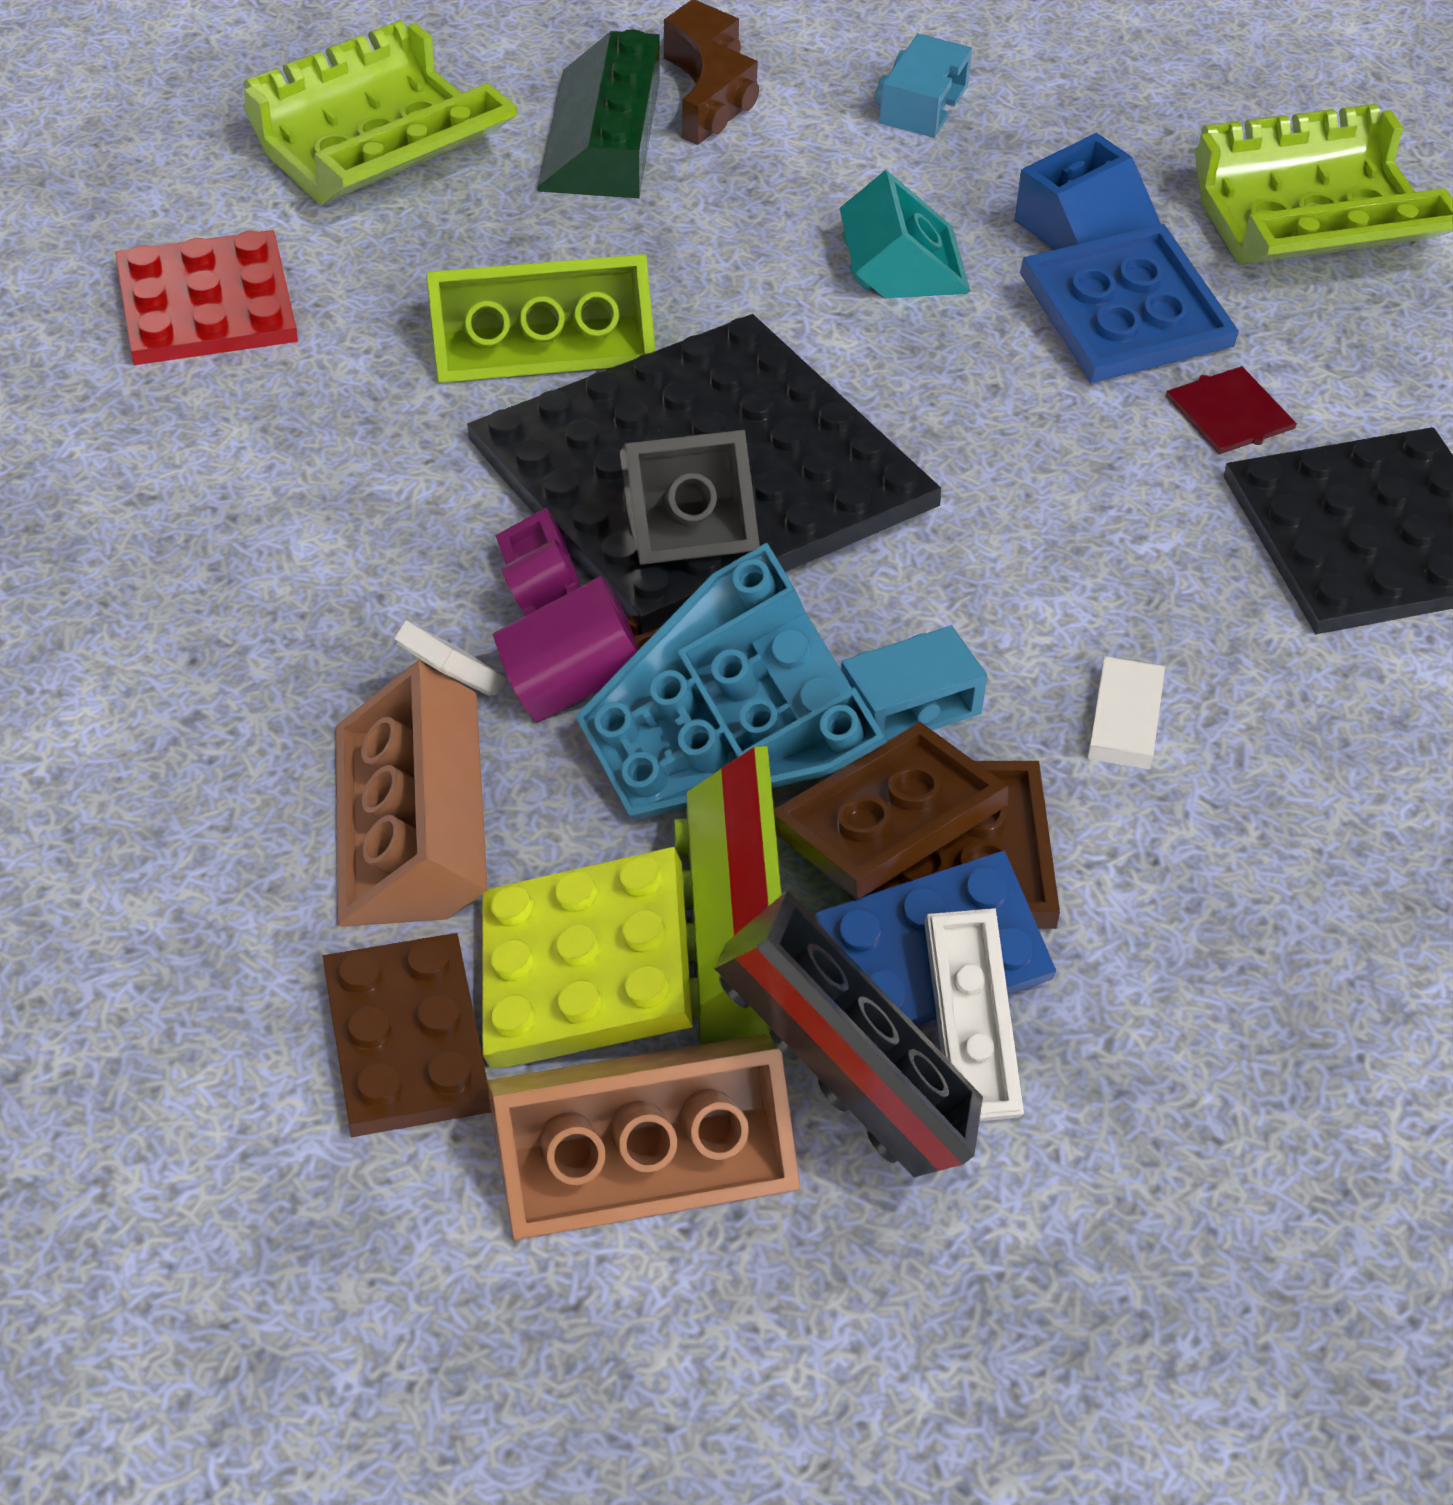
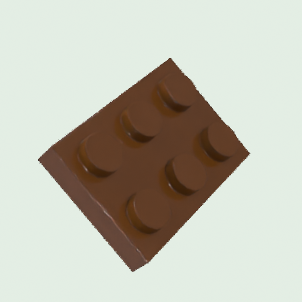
[774,722,1008,900]
[322,933,491,1138]

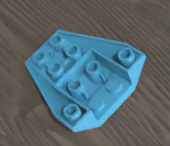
[575,543,887,820]

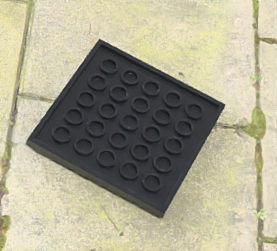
[467,314,941,634]

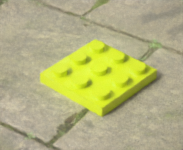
[483,847,693,1068]

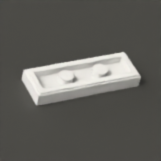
[924,908,1024,1121]

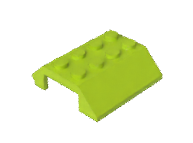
[243,20,518,205]
[1194,104,1453,266]

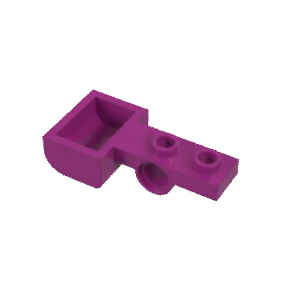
[492,508,639,723]

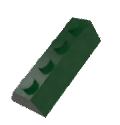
[538,29,660,199]

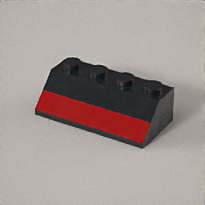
[714,891,983,1177]

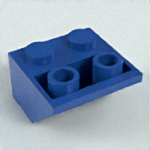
[1014,132,1161,250]

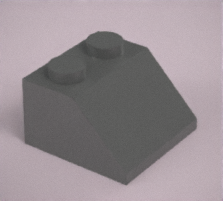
[620,430,760,565]

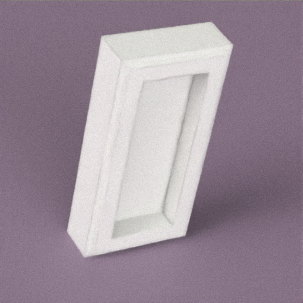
[394,620,508,696]
[1088,656,1165,769]

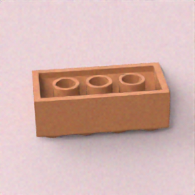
[336,660,488,927]
[486,1034,800,1240]

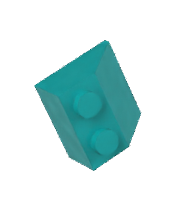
[839,170,971,298]

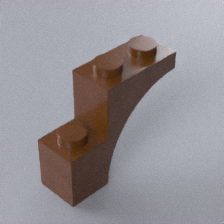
[664,0,759,145]

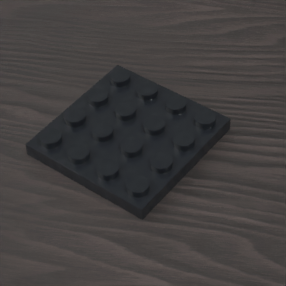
[1223,427,1453,635]

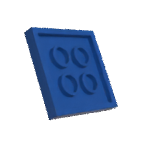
[1020,224,1239,383]

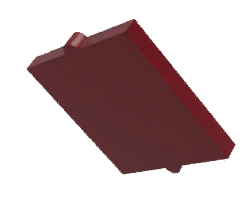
[1166,366,1297,454]

